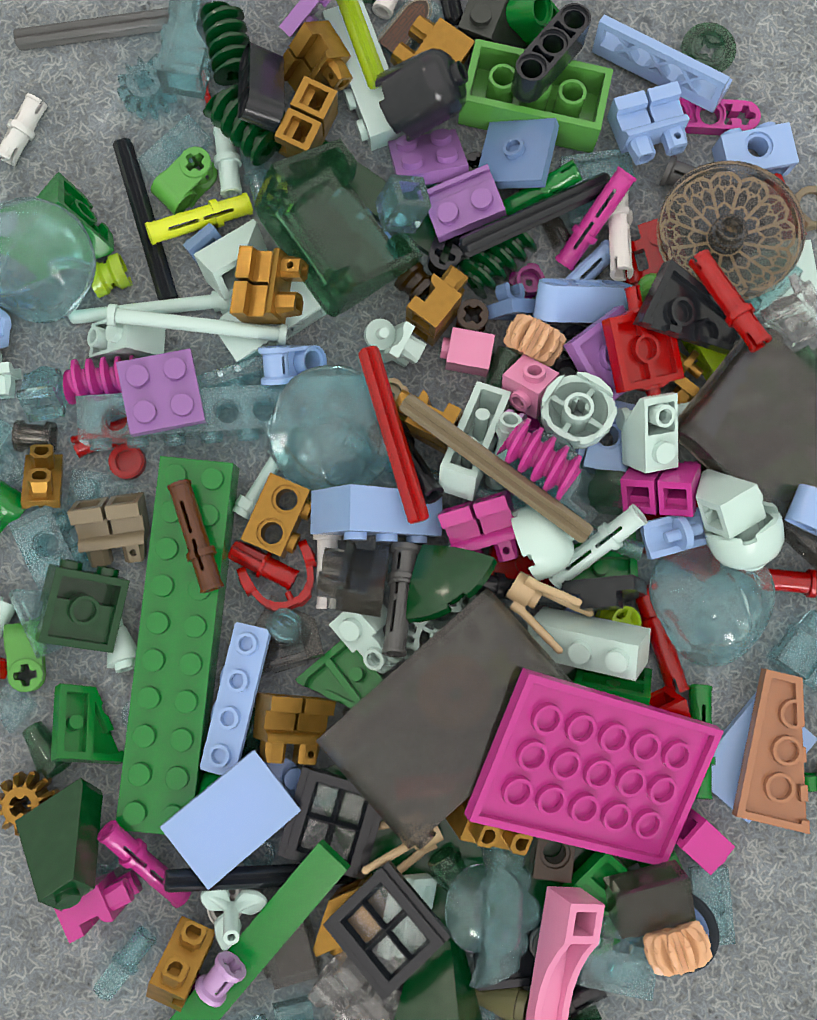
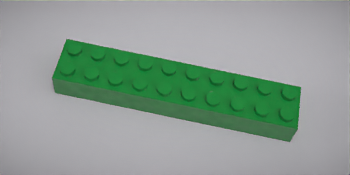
[116,456,240,835]

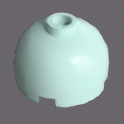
[540,372,617,449]
[703,501,785,571]
[511,505,575,581]

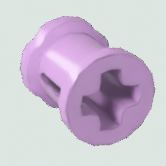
[195,950,247,1007]

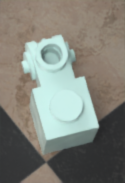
[329,590,404,674]

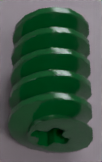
[200,1,250,86]
[203,84,279,166]
[459,232,537,299]

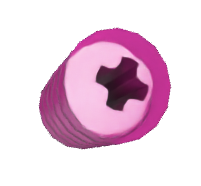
[63,355,136,405]
[497,418,583,501]

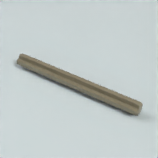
[399,394,593,543]

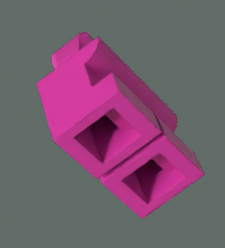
[620,461,701,517]
[437,490,519,562]
[54,870,142,944]

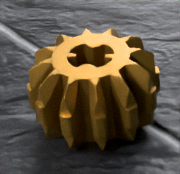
[0,770,60,836]

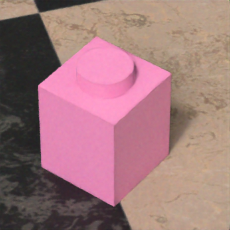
[440,327,495,377]

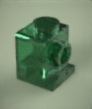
[588,469,625,515]

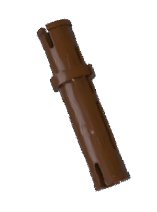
[167,479,224,594]

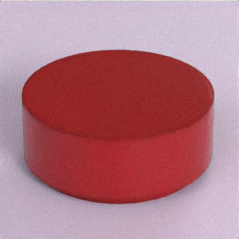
[108,443,146,480]

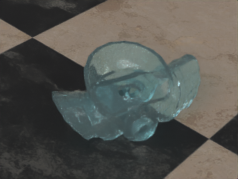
[445,847,542,989]

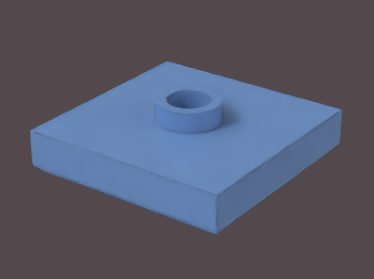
[478,118,559,189]

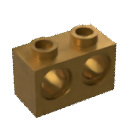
[241,473,311,559]

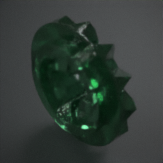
[680,22,736,73]

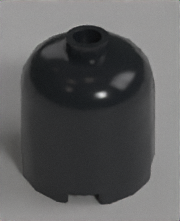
[375,48,468,142]

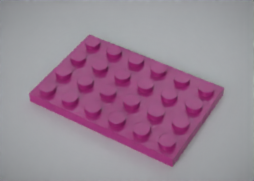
[464,668,724,867]

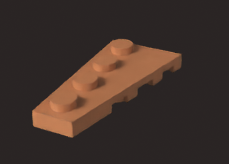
[732,668,810,834]

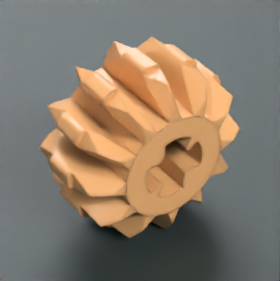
[503,313,567,367]
[642,919,713,977]

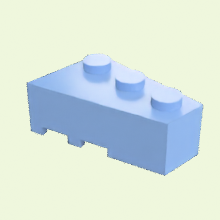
[310,484,442,544]

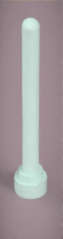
[68,290,232,324]

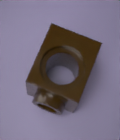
[529,836,575,883]

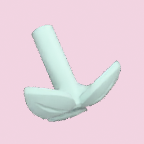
[200,889,268,951]

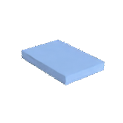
[712,691,817,823]
[159,750,301,890]

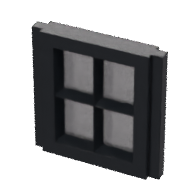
[277,765,389,879]
[323,860,452,1001]

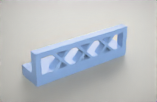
[592,14,733,113]

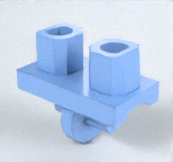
[640,507,707,560]

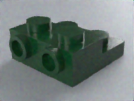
[35,558,130,653]

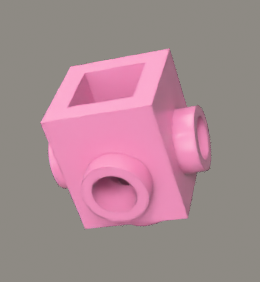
[502,354,560,419]

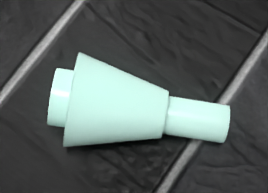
[107,617,137,673]

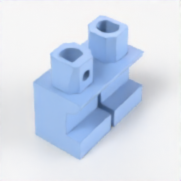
[607,81,690,166]

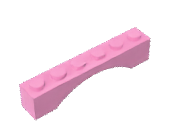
[525,886,605,1020]

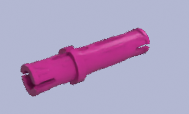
[555,166,637,271]
[97,820,191,908]

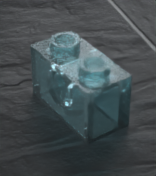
[8,505,89,590]

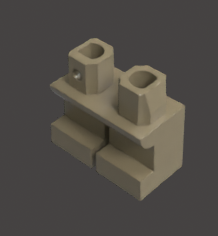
[67,492,151,568]

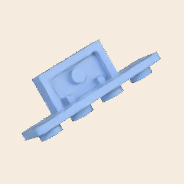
[200,622,271,775]

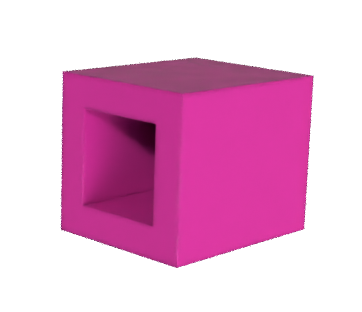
[676,808,735,875]

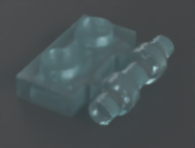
[576,916,656,1001]

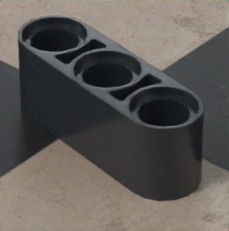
[511,3,591,103]
[238,42,285,133]

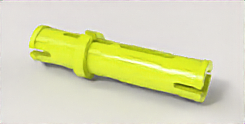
[145,193,253,245]

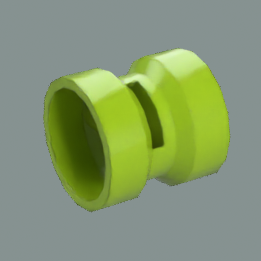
[84,252,133,298]

